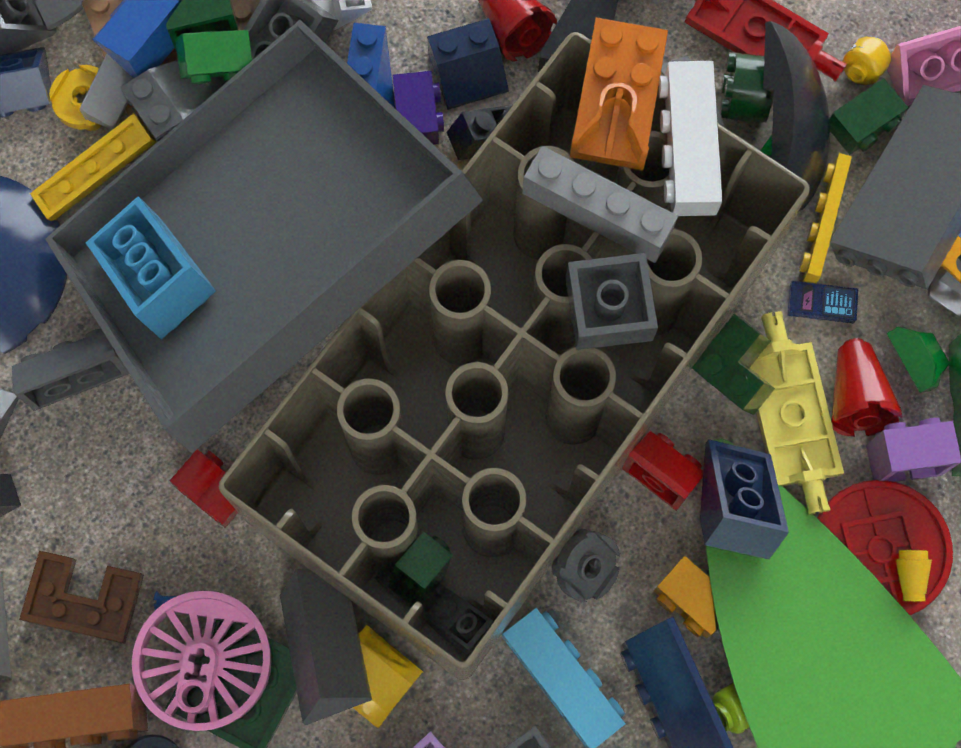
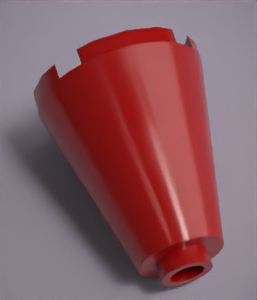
[478,0,557,62]
[831,338,902,437]

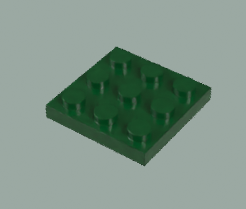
[165,619,297,748]

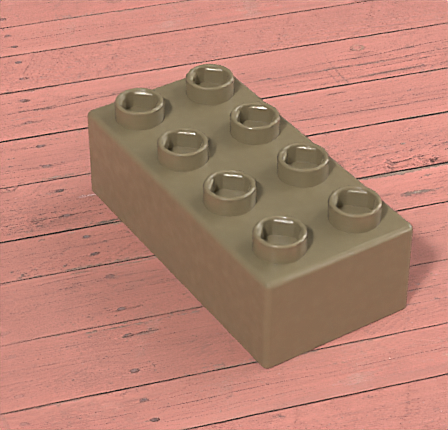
[219,32,809,680]

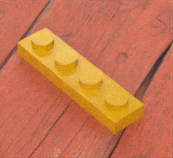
[30,113,156,221]
[799,153,852,287]

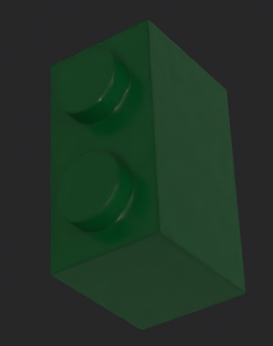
[829,78,909,155]
[388,531,453,606]

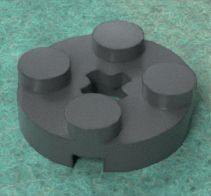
[552,529,620,602]

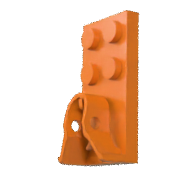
[570,17,668,170]

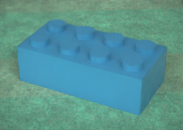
[86,196,216,340]

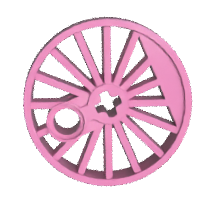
[132,591,271,731]

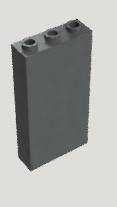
[830,85,961,289]

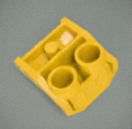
[353,625,423,729]

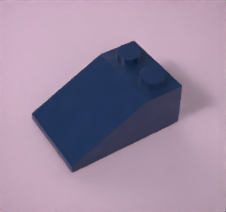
[700,439,789,559]

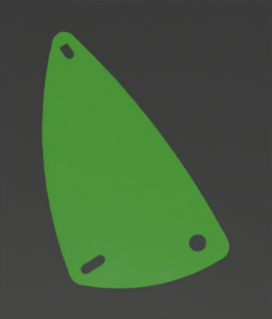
[704,439,961,748]

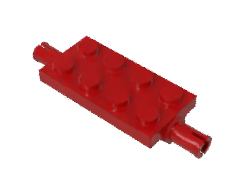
[685,0,847,82]

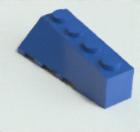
[347,22,395,108]

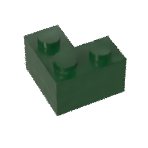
[692,314,775,415]

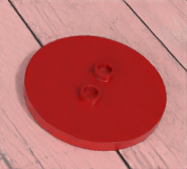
[817,480,953,615]

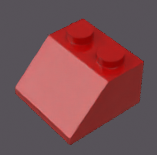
[622,430,703,511]

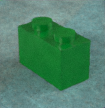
[175,30,252,84]

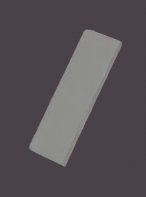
[80,54,134,129]

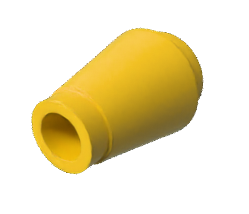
[895,550,932,601]

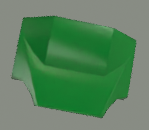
[887,327,950,393]

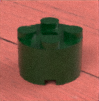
[720,52,773,123]

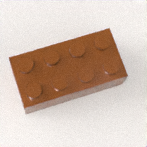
[0,683,148,748]

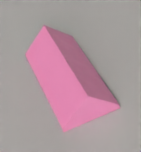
[887,26,961,106]

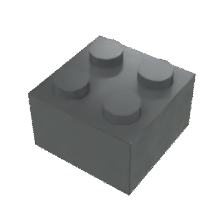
[565,253,658,350]

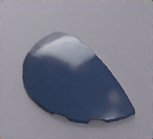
[0,176,67,354]

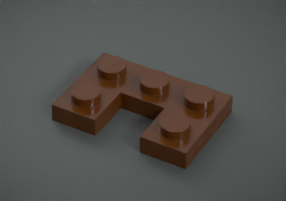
[19,550,144,644]

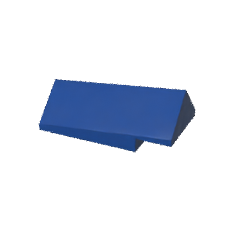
[92,0,182,78]

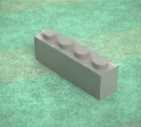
[522,146,678,263]

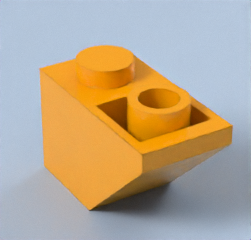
[654,556,716,638]

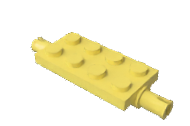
[750,311,844,515]

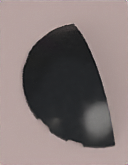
[763,21,830,212]

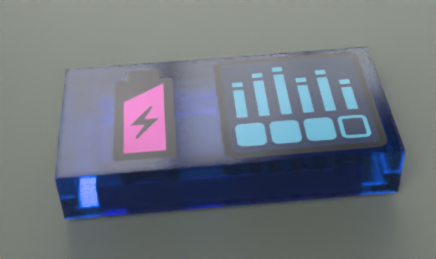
[787,281,859,324]

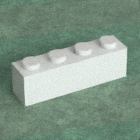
[658,61,722,216]

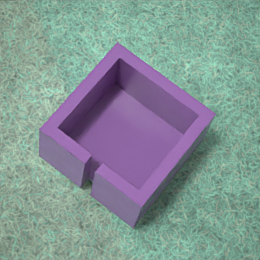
[866,418,961,482]

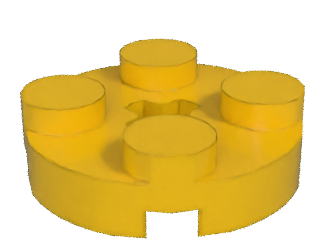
[49,65,102,131]

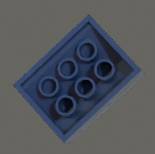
[620,617,733,748]

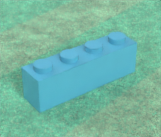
[502,608,626,748]

